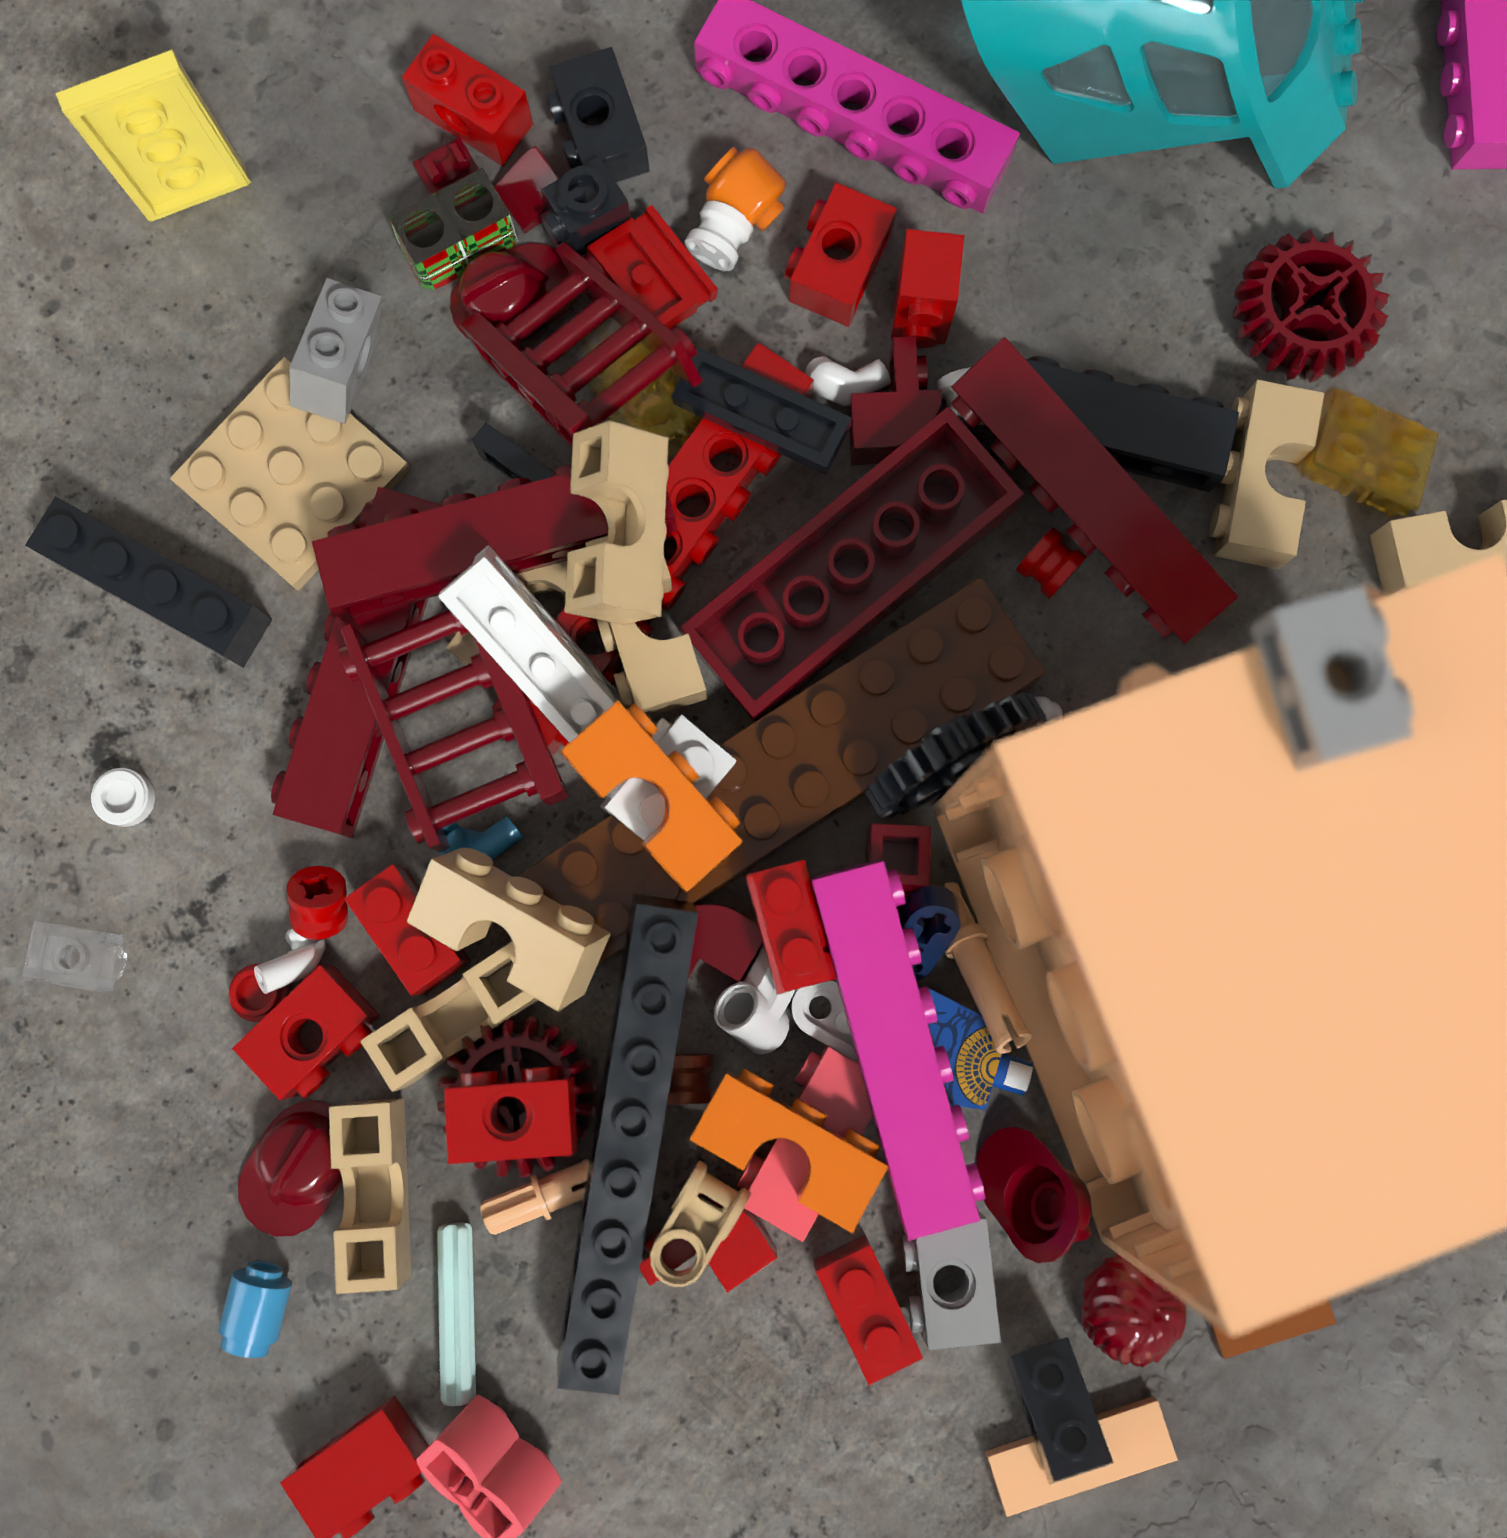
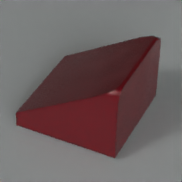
[494,145,559,234]

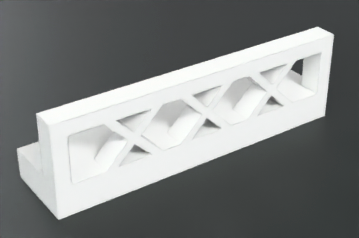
[438,545,629,743]

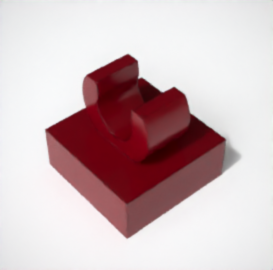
[412,137,490,195]

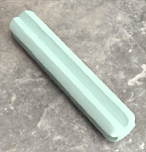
[437,1222,476,1406]

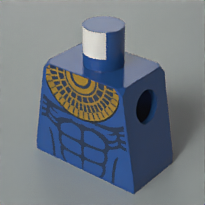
[918,987,1033,1110]

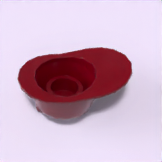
[450,243,572,339]
[238,1101,343,1237]
[976,1127,1092,1264]

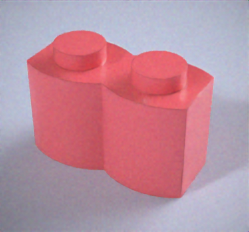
[416,1394,562,1538]

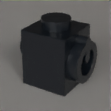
[540,156,630,256]

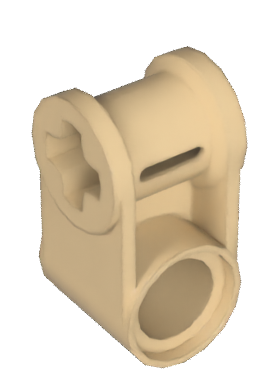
[651,1160,751,1287]

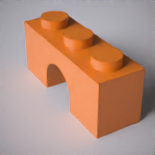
[560,701,743,892]
[689,1068,889,1233]

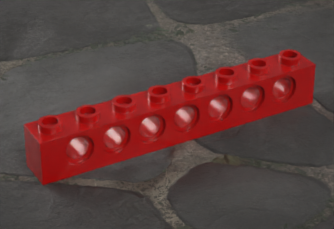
[491,342,814,755]

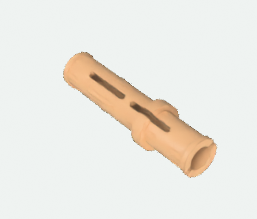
[936,882,1032,1053]

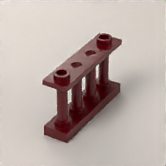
[460,242,703,448]
[338,582,570,852]

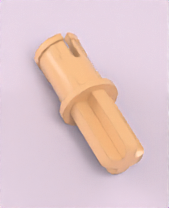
[480,1158,589,1234]

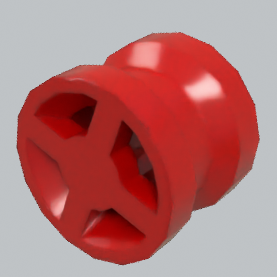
[1016,527,1088,599]
[286,865,348,940]

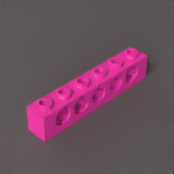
[694,0,1020,214]

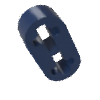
[898,885,961,982]

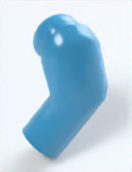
[439,815,524,861]

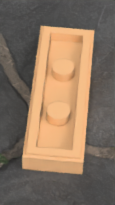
[985,1396,1178,1517]

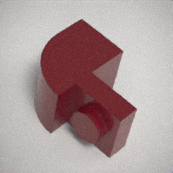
[848,336,942,466]
[687,905,762,982]

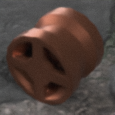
[667,1054,713,1104]

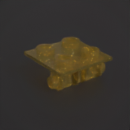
[1302,389,1439,517]

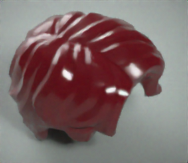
[1081,1253,1187,1368]

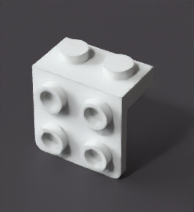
[600,715,737,840]

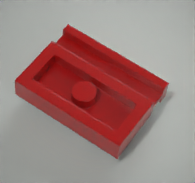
[587,205,718,330]

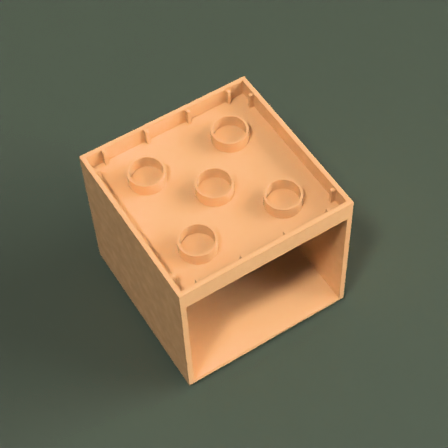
[931,554,1507,1337]

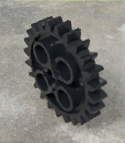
[865,692,1047,819]

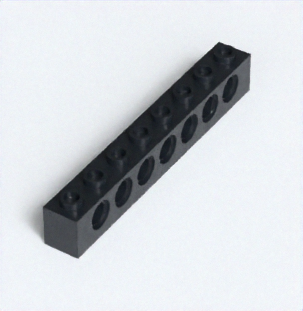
[557,893,698,1395]

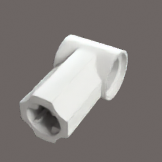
[714,945,796,1055]

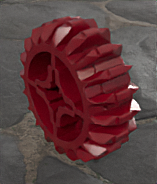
[1232,228,1390,383]
[437,1016,598,1178]

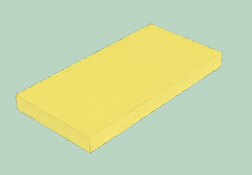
[56,50,251,222]

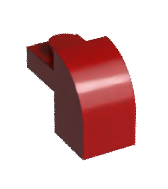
[640,1193,778,1293]

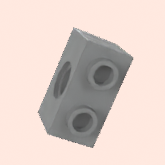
[289,278,382,424]
[1251,585,1414,772]
[901,1211,1001,1350]

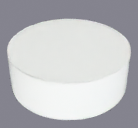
[91,768,155,827]

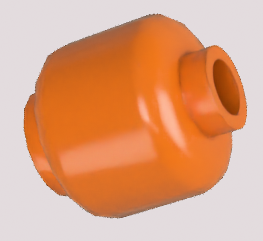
[704,147,786,232]

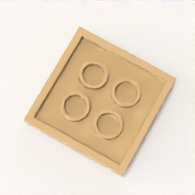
[169,357,411,591]

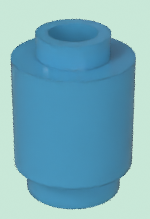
[218,1261,292,1358]

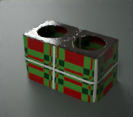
[389,168,518,290]

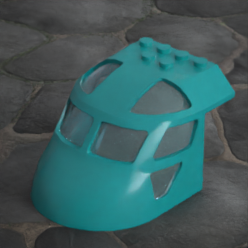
[961,0,1364,189]

